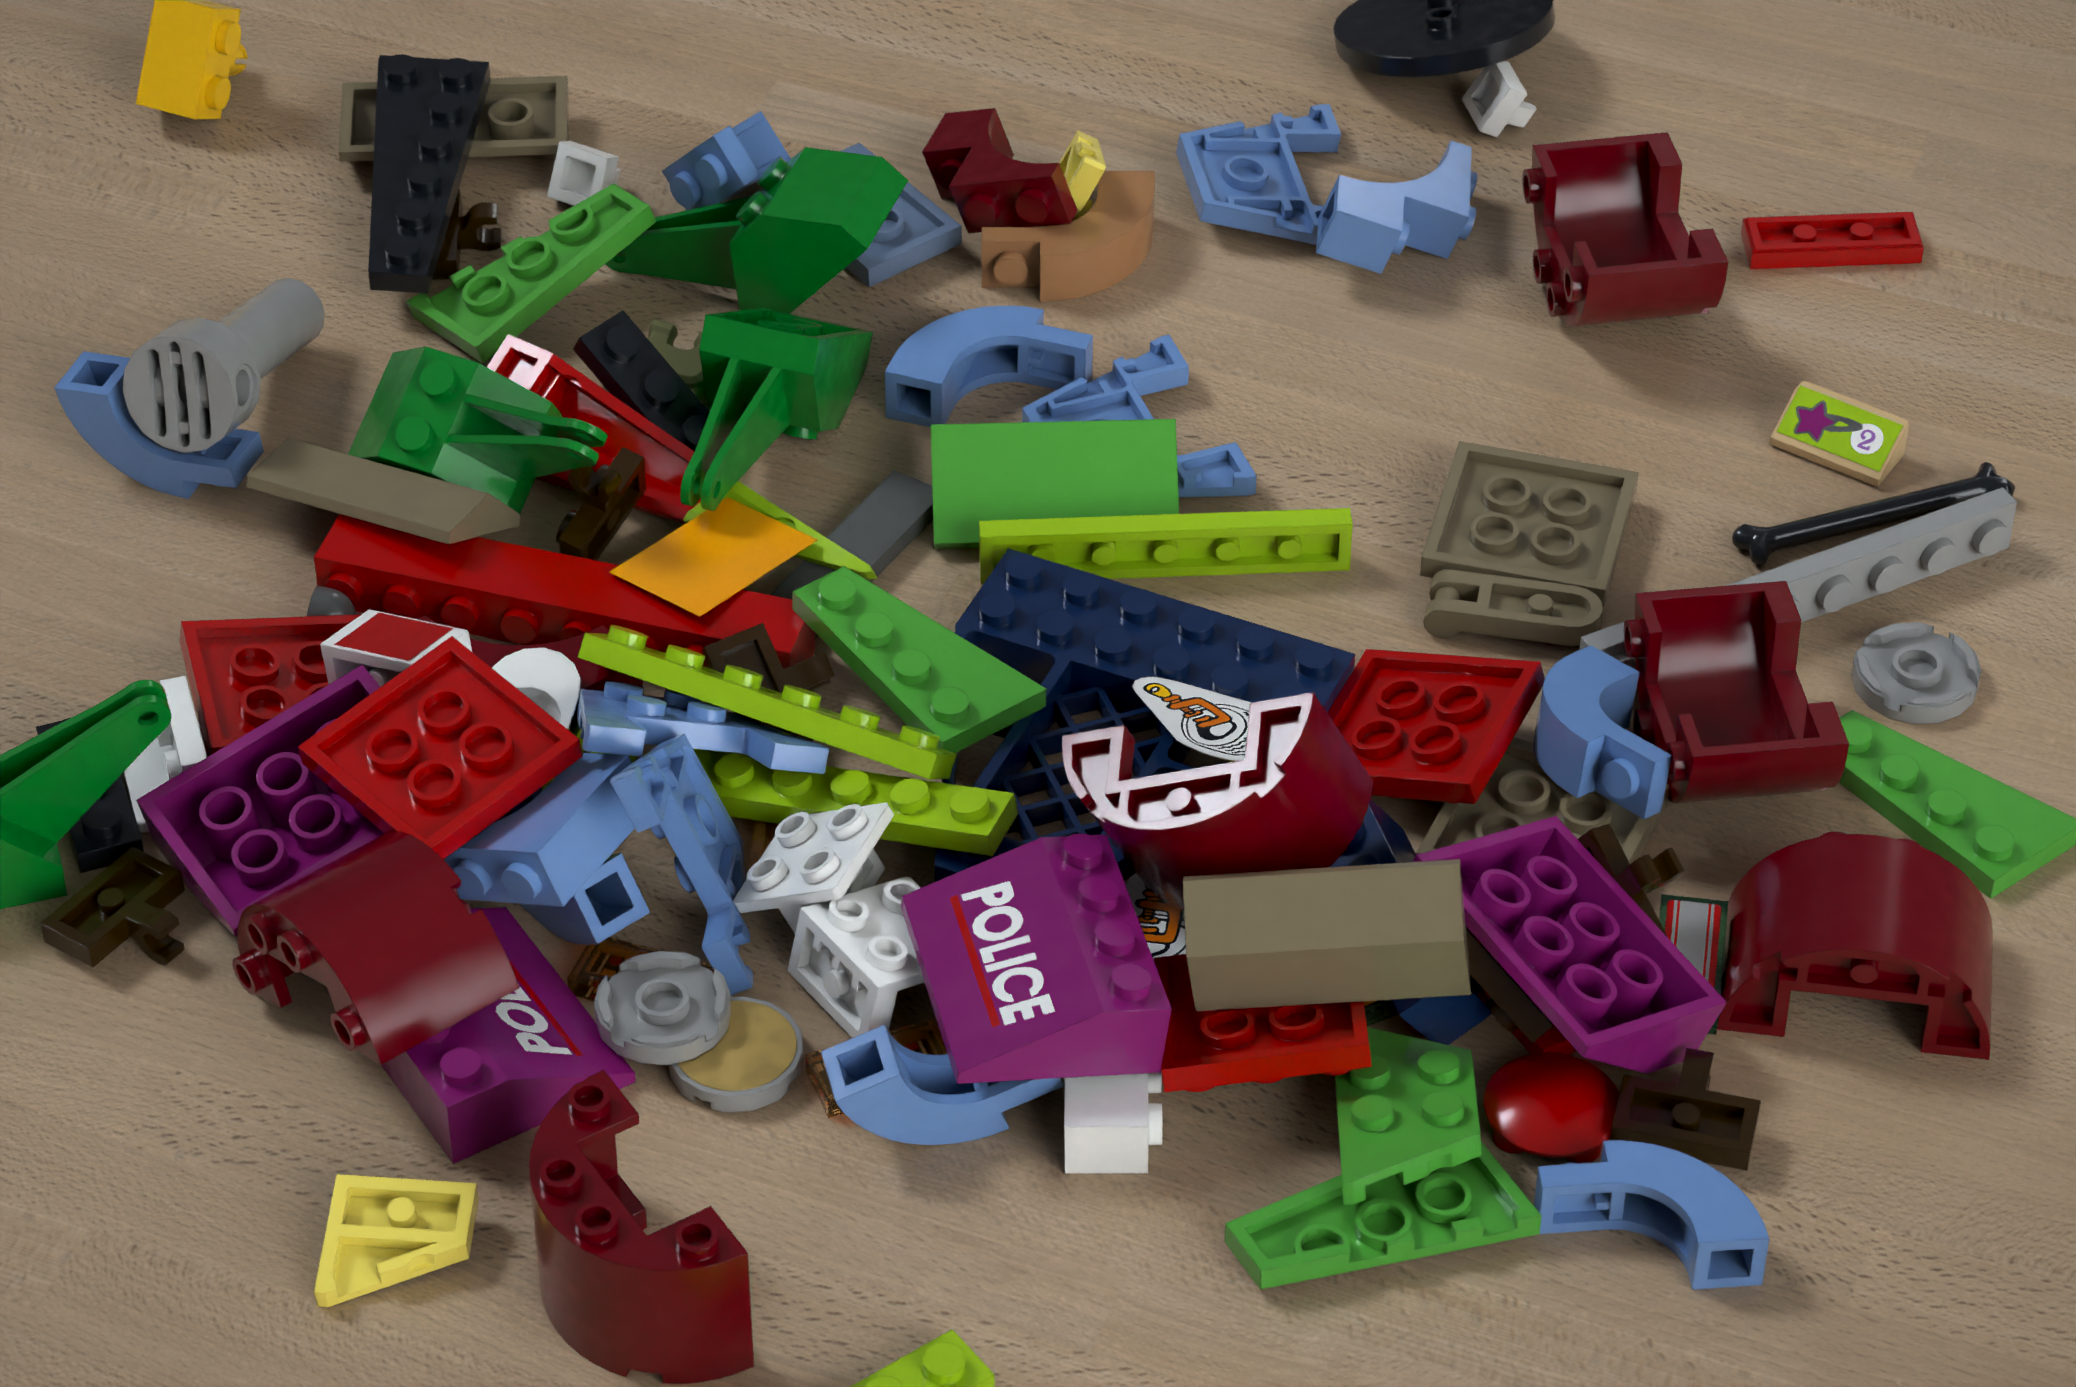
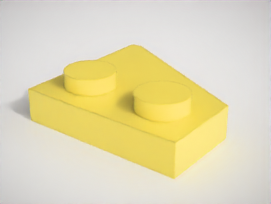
[1042,130,1106,227]
[314,1174,479,1307]

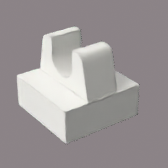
[1462,61,1537,137]
[547,141,621,206]

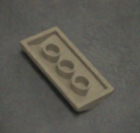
[339,76,569,162]
[246,438,520,544]
[1183,859,1471,1011]

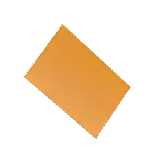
[609,497,817,617]

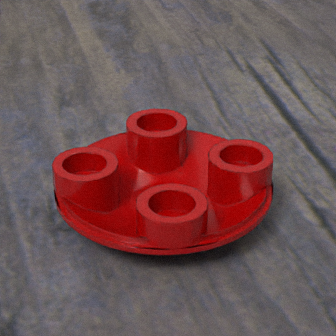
[1483,1053,1619,1164]

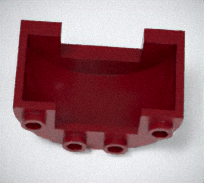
[1522,132,1728,327]
[1623,581,1849,803]
[1062,692,1373,910]
[232,831,519,1065]
[1716,831,1993,1060]
[529,1069,754,1384]

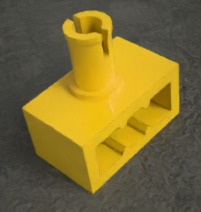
[135,0,248,119]

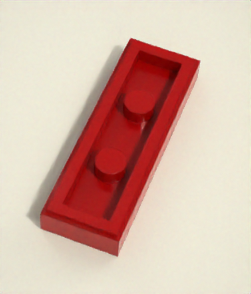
[1741,212,1924,270]

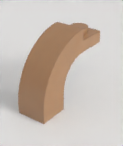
[982,171,1155,302]

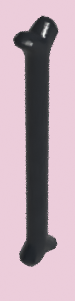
[1732,462,2015,566]

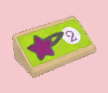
[1769,380,1909,487]

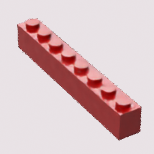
[314,514,815,669]

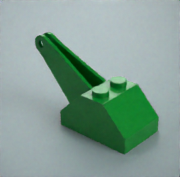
[605,147,909,314]
[680,308,873,511]
[348,346,608,514]
[0,680,172,909]

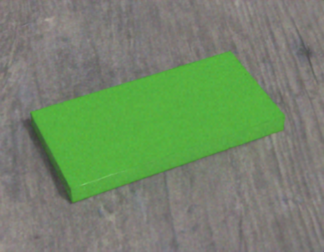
[931,419,1179,549]

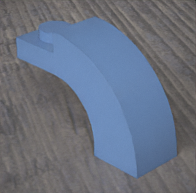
[54,351,264,499]
[821,1025,1064,1145]
[1534,1140,1769,1290]

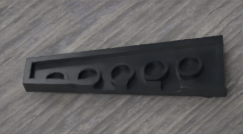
[368,54,491,294]

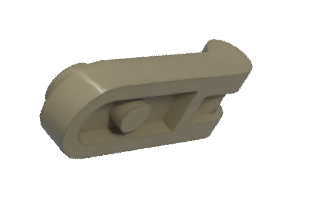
[1423,569,1603,647]

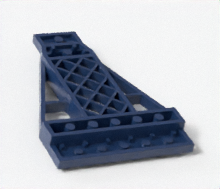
[935,548,1355,882]

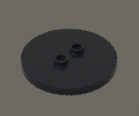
[1333,0,1555,77]

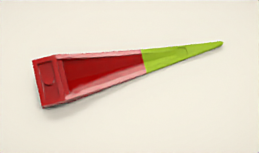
[487,334,877,580]

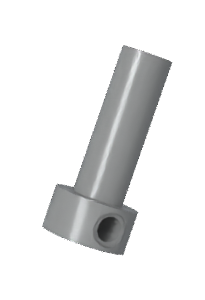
[122,278,325,453]

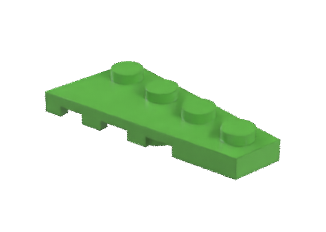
[406,183,656,364]
[792,566,1047,753]
[1839,710,2076,899]
[1224,1141,1542,1290]

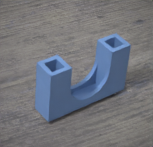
[444,753,635,907]

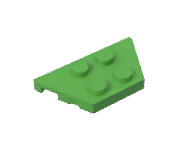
[1335,1027,1482,1205]

